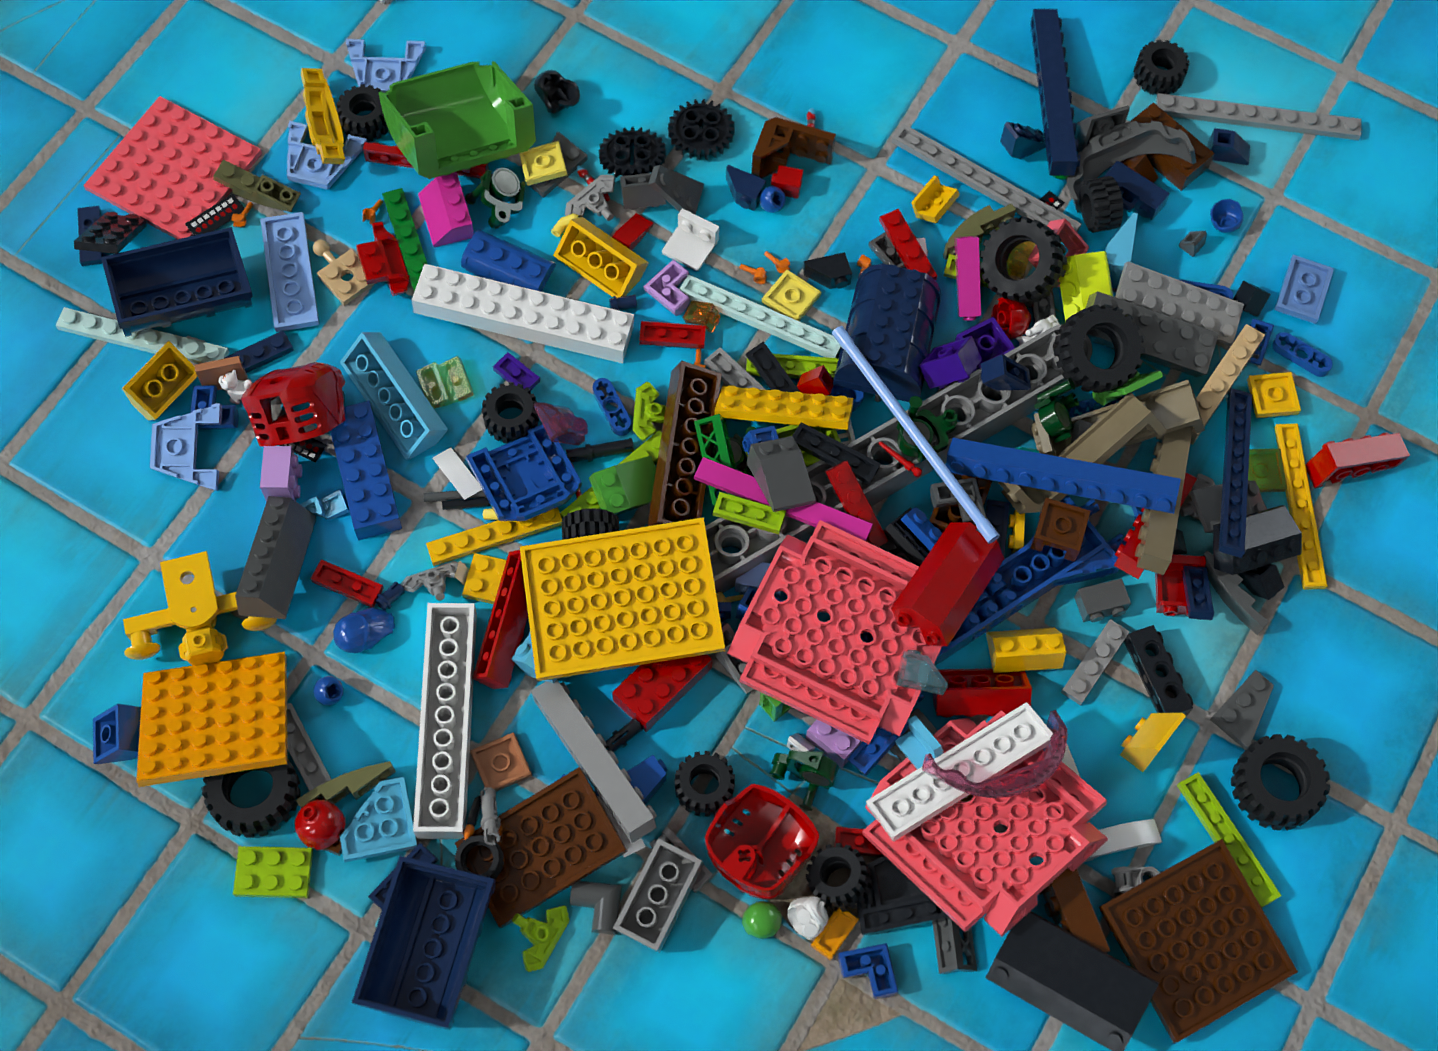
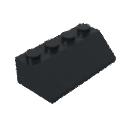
[1213,505,1302,575]

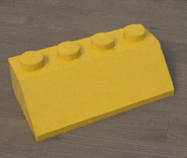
[553,217,649,298]

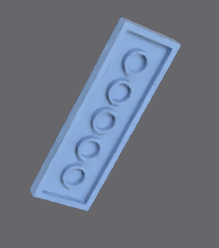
[261,212,319,332]

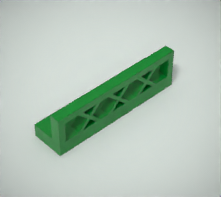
[694,414,737,507]

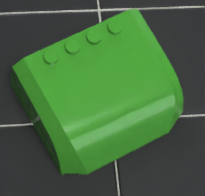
[379,61,536,179]

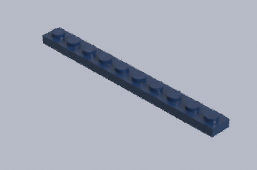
[1219,388,1252,558]

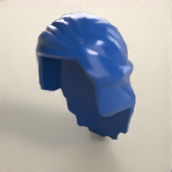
[333,608,395,653]

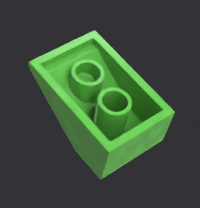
[589,456,656,515]

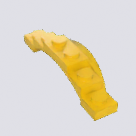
[301,68,345,164]

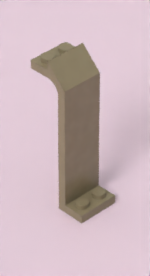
[1031,380,1205,456]
[999,392,1167,514]

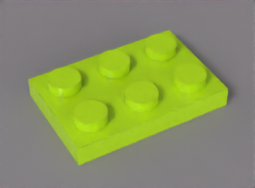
[233,846,313,898]

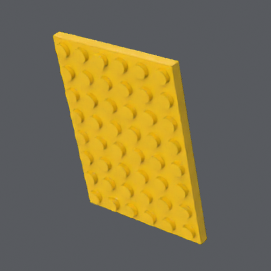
[520,517,725,681]

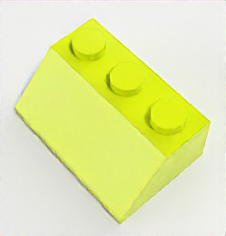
[1059,251,1113,322]

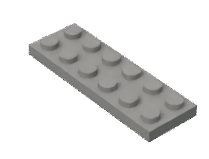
[1115,262,1244,346]

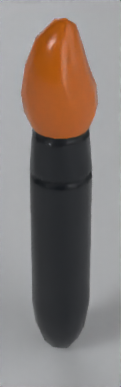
[464,795,482,840]

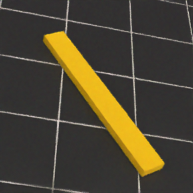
[1274,423,1328,590]

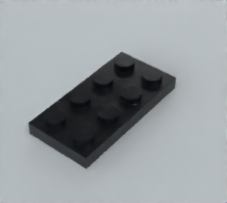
[74,212,147,254]

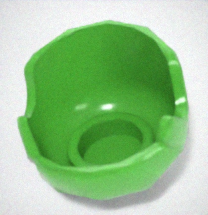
[742,901,782,939]

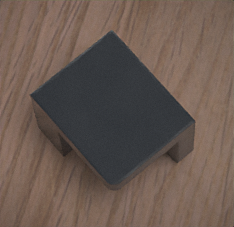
[1233,280,1271,316]

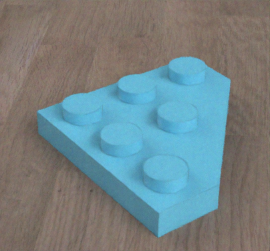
[340,777,417,863]

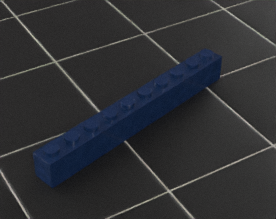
[1030,9,1080,176]

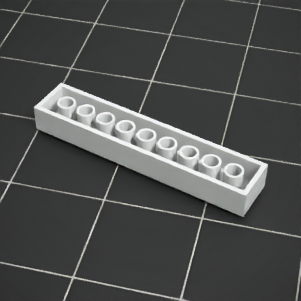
[412,264,634,364]
[413,603,477,839]

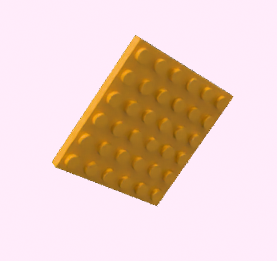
[136,652,287,787]

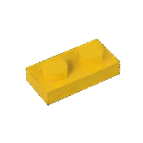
[1008,509,1025,555]

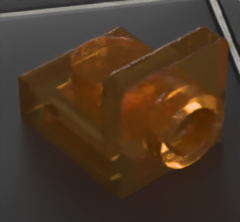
[683,301,721,333]

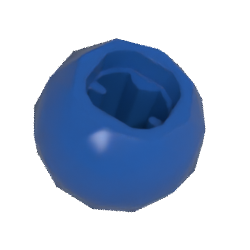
[759,186,786,213]
[313,676,344,706]

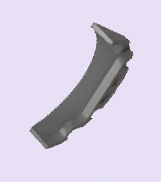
[1067,121,1197,213]

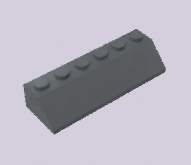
[235,496,316,619]

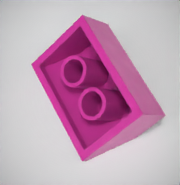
[418,172,474,248]

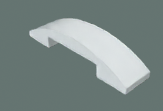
[1085,819,1162,862]

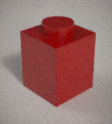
[771,165,803,199]
[797,365,833,395]

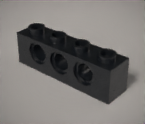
[1124,625,1193,716]

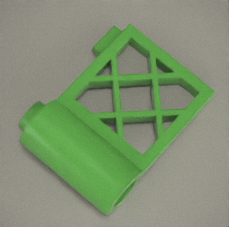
[1092,371,1163,405]

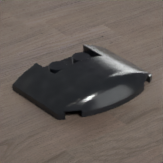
[856,856,951,935]

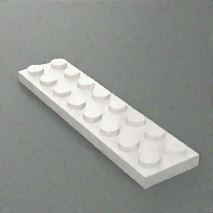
[866,702,1056,842]

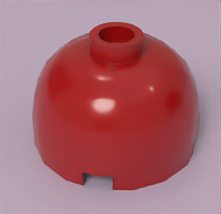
[991,298,1031,340]
[295,800,346,850]

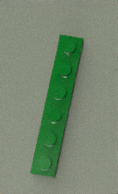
[382,188,427,292]

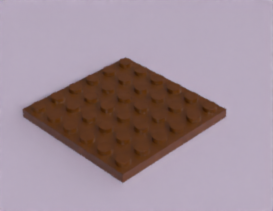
[1099,839,1298,1043]

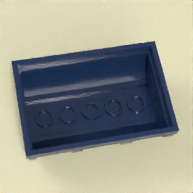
[101,227,253,337]
[833,264,941,402]
[352,856,496,1030]

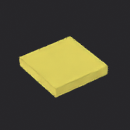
[519,141,568,186]
[762,270,821,321]

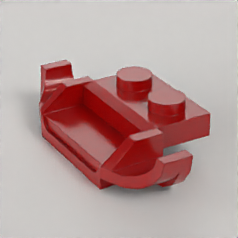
[356,221,409,296]

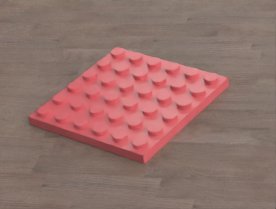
[84,96,262,239]

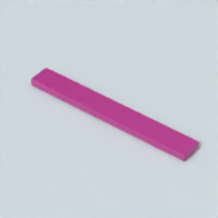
[694,457,873,541]

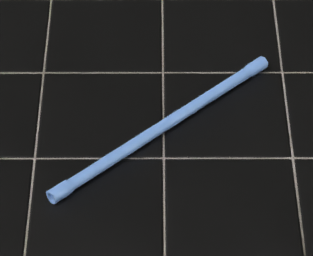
[832,326,1000,544]

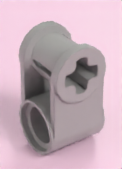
[1111,867,1160,896]

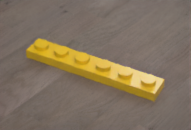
[426,507,562,566]

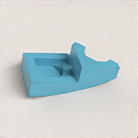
[300,490,350,520]

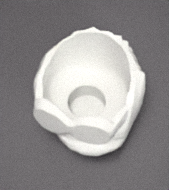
[788,896,828,940]

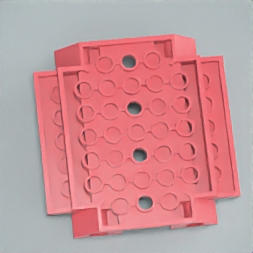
[727,520,942,744]
[862,710,1108,937]

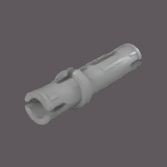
[480,787,501,845]

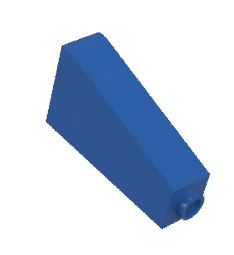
[595,755,668,805]

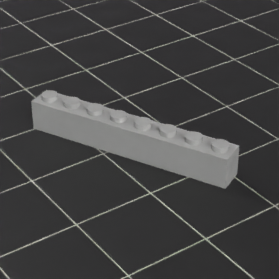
[531,680,657,843]

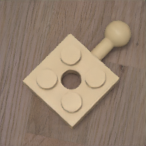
[313,240,376,306]

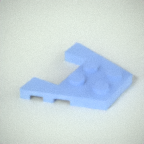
[346,39,426,93]
[287,121,367,190]
[150,403,222,491]

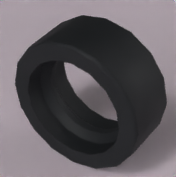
[455,835,504,879]

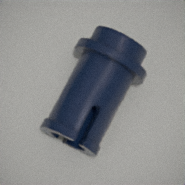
[609,294,637,310]
[375,581,405,610]

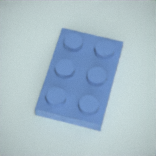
[1275,255,1334,324]

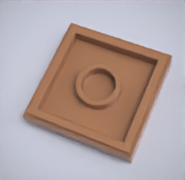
[194,356,248,390]
[470,732,532,792]

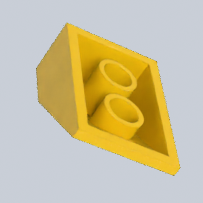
[1120,713,1186,772]

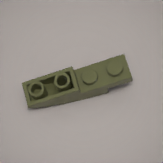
[213,160,301,212]
[943,203,1016,260]

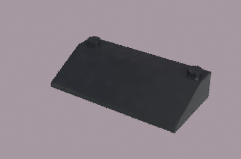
[985,911,1159,1051]

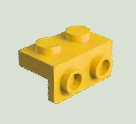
[911,175,960,223]

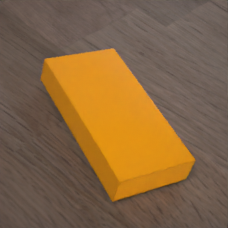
[811,908,859,961]

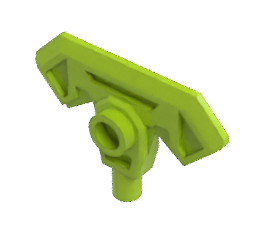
[633,382,666,441]
[512,905,569,972]

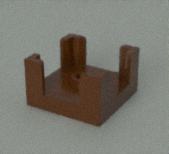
[1030,498,1090,562]

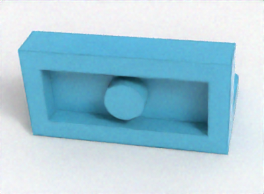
[895,715,943,769]

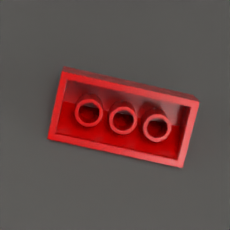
[931,668,1032,717]

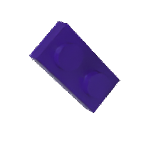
[493,352,540,390]

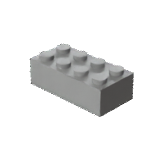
[613,839,704,953]

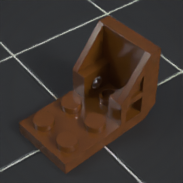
[751,117,836,179]

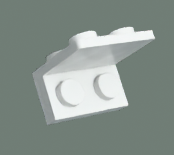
[662,209,719,271]

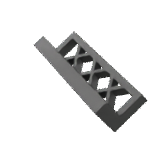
[933,919,977,974]

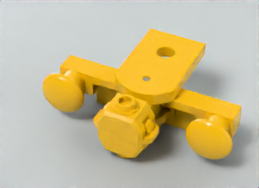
[123,551,277,666]

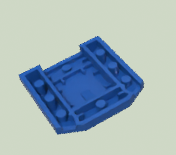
[466,422,582,521]

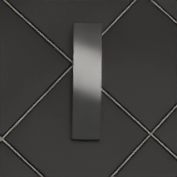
[1203,551,1269,636]

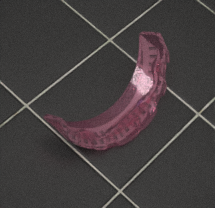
[922,710,1068,798]

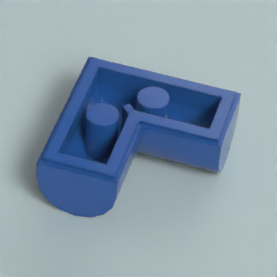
[191,385,239,429]
[838,943,898,999]

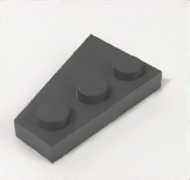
[529,131,588,198]
[649,165,704,214]
[1210,670,1274,750]

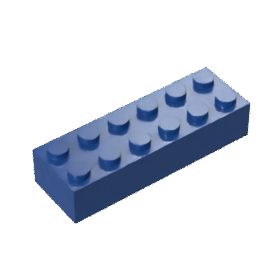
[330,401,402,540]

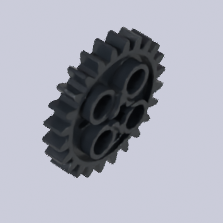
[668,99,735,160]
[599,127,666,178]

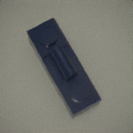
[1104,160,1170,220]

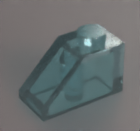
[896,650,948,695]

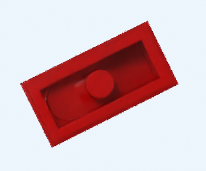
[612,213,653,251]

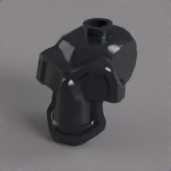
[534,70,580,114]

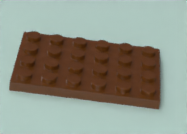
[455,767,627,928]

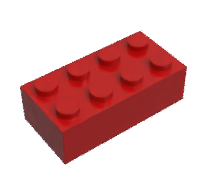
[612,654,712,732]

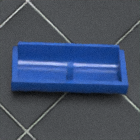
[461,229,556,292]

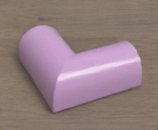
[644,259,690,316]

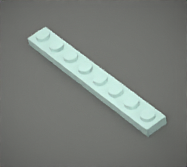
[679,275,841,358]
[55,307,229,364]

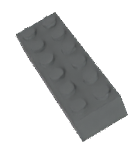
[1086,291,1219,377]

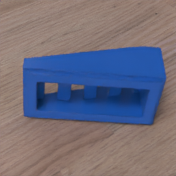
[1249,319,1274,366]

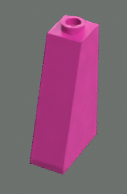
[954,236,981,321]

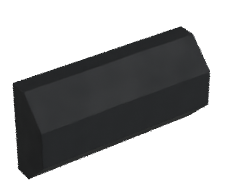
[883,507,930,567]

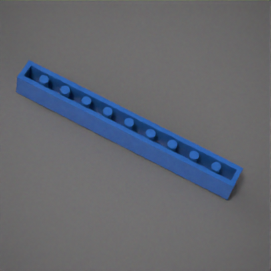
[946,438,1181,514]

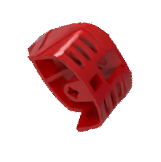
[241,362,346,446]
[705,784,819,900]

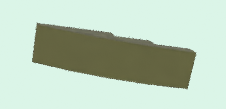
[296,761,396,808]

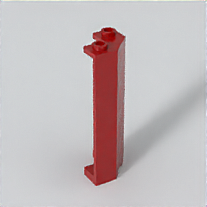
[891,522,1004,646]

